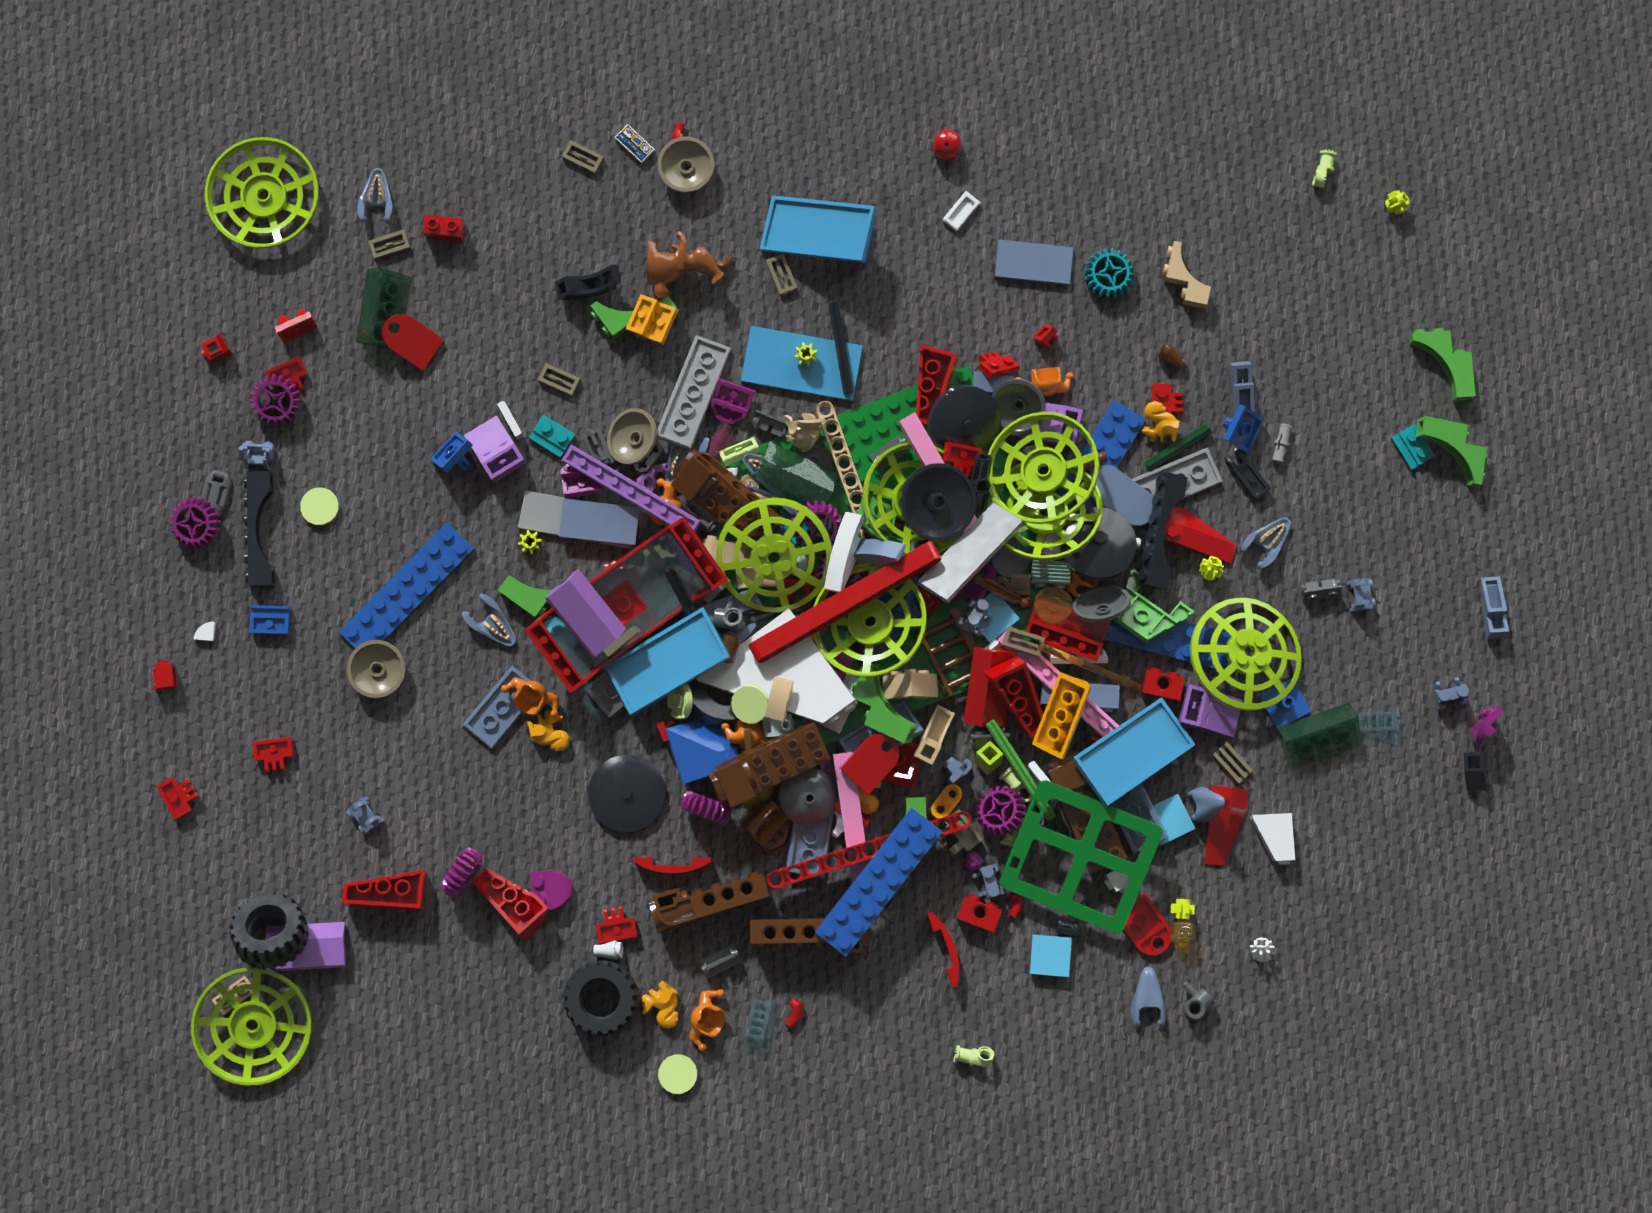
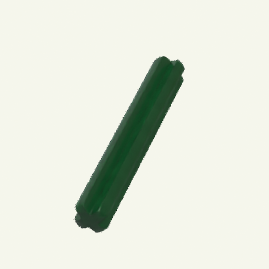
[1144,424,1212,471]

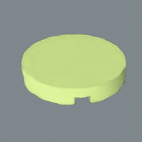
[301,488,339,526]
[667,684,693,719]
[731,684,768,724]
[658,1054,697,1094]

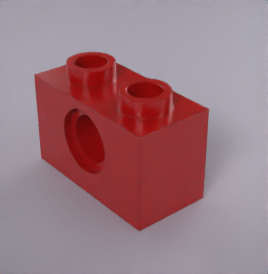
[423,214,466,242]
[1140,668,1185,702]
[956,894,1002,932]

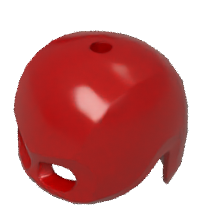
[933,129,961,161]

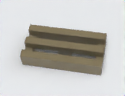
[562,140,604,175]
[368,229,411,260]
[766,254,797,296]
[538,363,581,397]
[604,626,641,657]
[1002,626,1045,657]
[1212,742,1253,784]

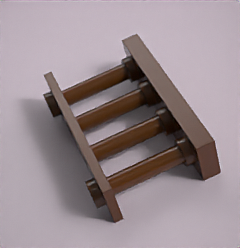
[913,607,977,698]

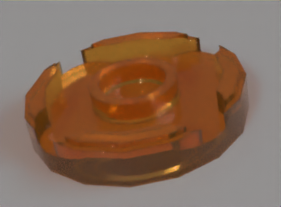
[1033,587,1072,625]

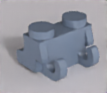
[239,441,274,470]
[1346,578,1376,612]
[956,599,993,636]
[1434,677,1469,710]
[943,757,972,784]
[347,796,385,834]
[972,863,1006,899]

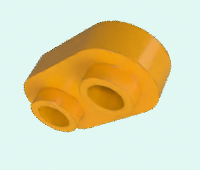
[931,784,962,819]

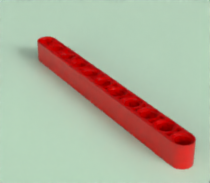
[748,541,942,664]
[767,811,972,889]

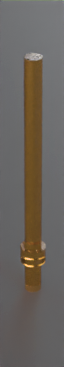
[1038,642,1142,691]

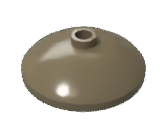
[658,137,714,193]
[607,408,657,465]
[347,640,406,698]

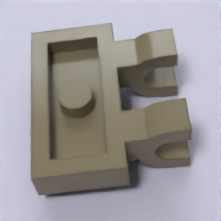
[938,809,983,856]

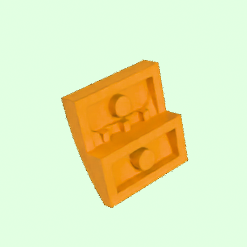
[626,295,678,345]

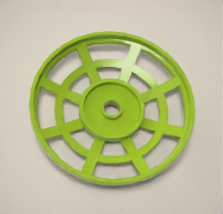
[205,137,319,249]
[988,412,1100,524]
[863,442,962,555]
[987,463,1103,561]
[716,497,832,613]
[813,563,927,677]
[1190,598,1302,711]
[191,967,311,1085]

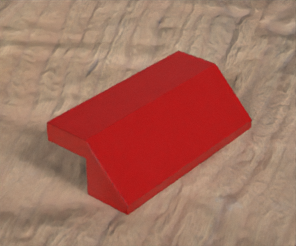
[1024,598,1110,662]
[963,647,1017,727]

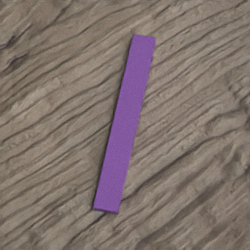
[561,444,701,532]

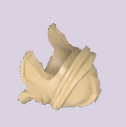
[783,413,826,452]

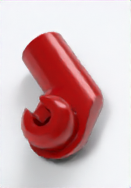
[672,122,685,140]
[785,999,804,1029]

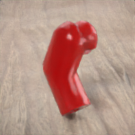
[1008,891,1025,919]

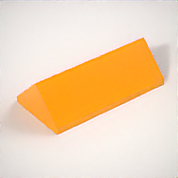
[1032,672,1092,760]

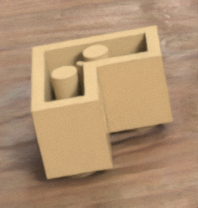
[883,669,938,700]

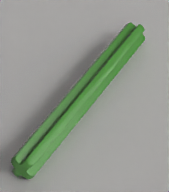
[986,720,1055,821]

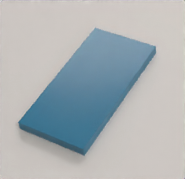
[759,195,877,263]
[741,326,863,402]
[605,607,731,716]
[1072,697,1195,807]

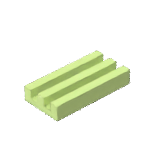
[719,437,760,467]

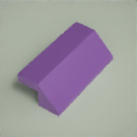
[545,569,626,658]
[265,922,347,971]

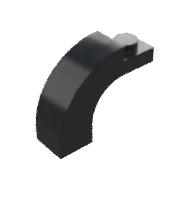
[555,265,622,300]
[689,683,739,729]

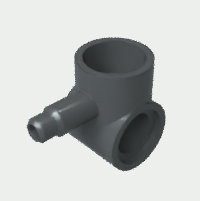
[713,595,746,633]
[1183,981,1215,1019]

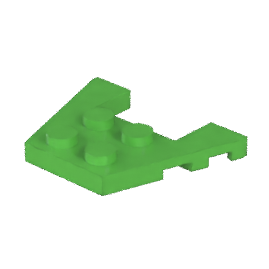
[858,488,904,557]
[1115,568,1194,643]

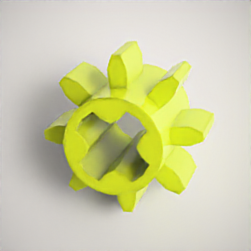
[1385,190,1409,214]
[794,342,817,367]
[518,530,542,555]
[1199,556,1224,580]
[1171,899,1195,919]

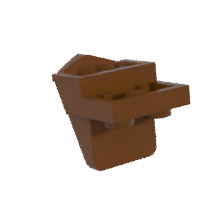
[738,801,792,853]

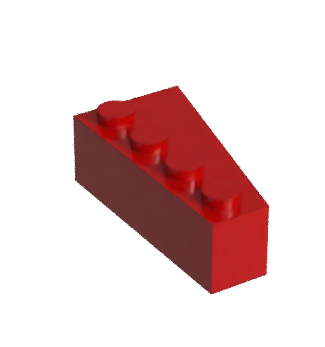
[916,344,958,429]
[983,656,1043,738]
[342,869,427,911]

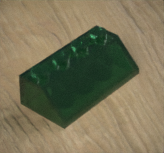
[356,267,411,350]
[753,441,838,506]
[1277,703,1362,769]

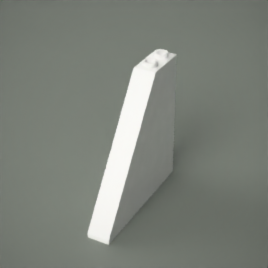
[696,609,858,726]

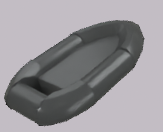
[201,470,231,519]

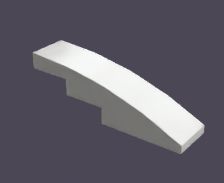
[824,512,865,593]

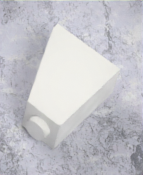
[1250,813,1295,865]

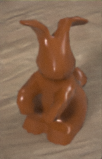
[647,231,733,298]

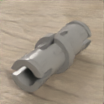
[1272,424,1292,464]

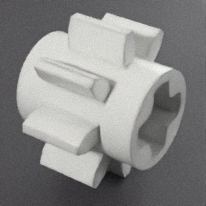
[1250,938,1275,962]

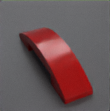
[633,857,712,874]
[927,912,959,988]

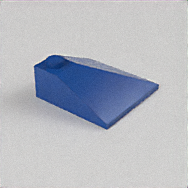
[665,720,739,785]

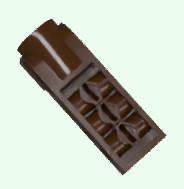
[671,450,783,550]
[708,721,831,807]
[1046,752,1127,874]
[649,871,770,934]
[750,919,869,953]

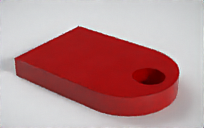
[382,314,444,371]
[839,734,900,795]
[1124,892,1172,955]

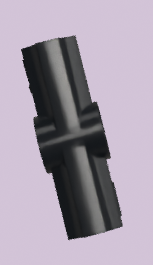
[969,453,992,512]

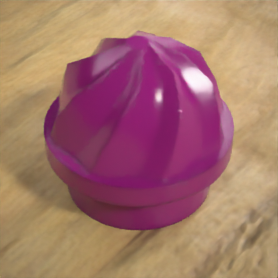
[965,851,985,871]

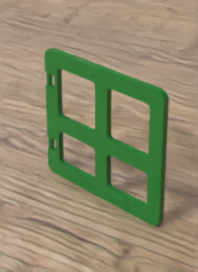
[1000,780,1163,933]

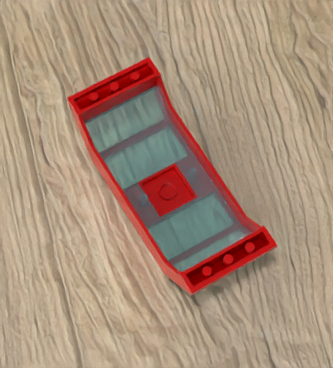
[524,516,728,693]

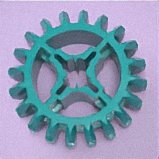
[1084,248,1135,299]

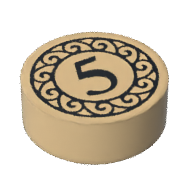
[741,474,759,488]

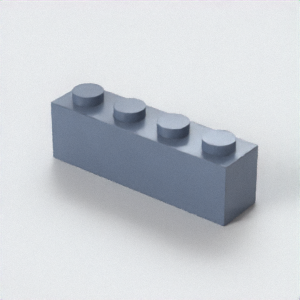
[1040,682,1120,713]

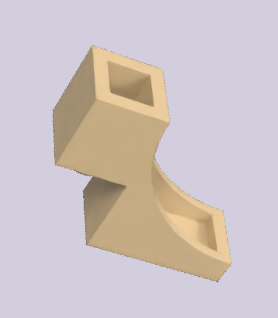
[1162,241,1211,309]
[913,705,955,765]

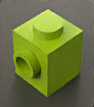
[974,741,1003,775]

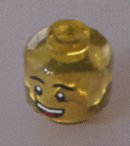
[1170,919,1196,948]

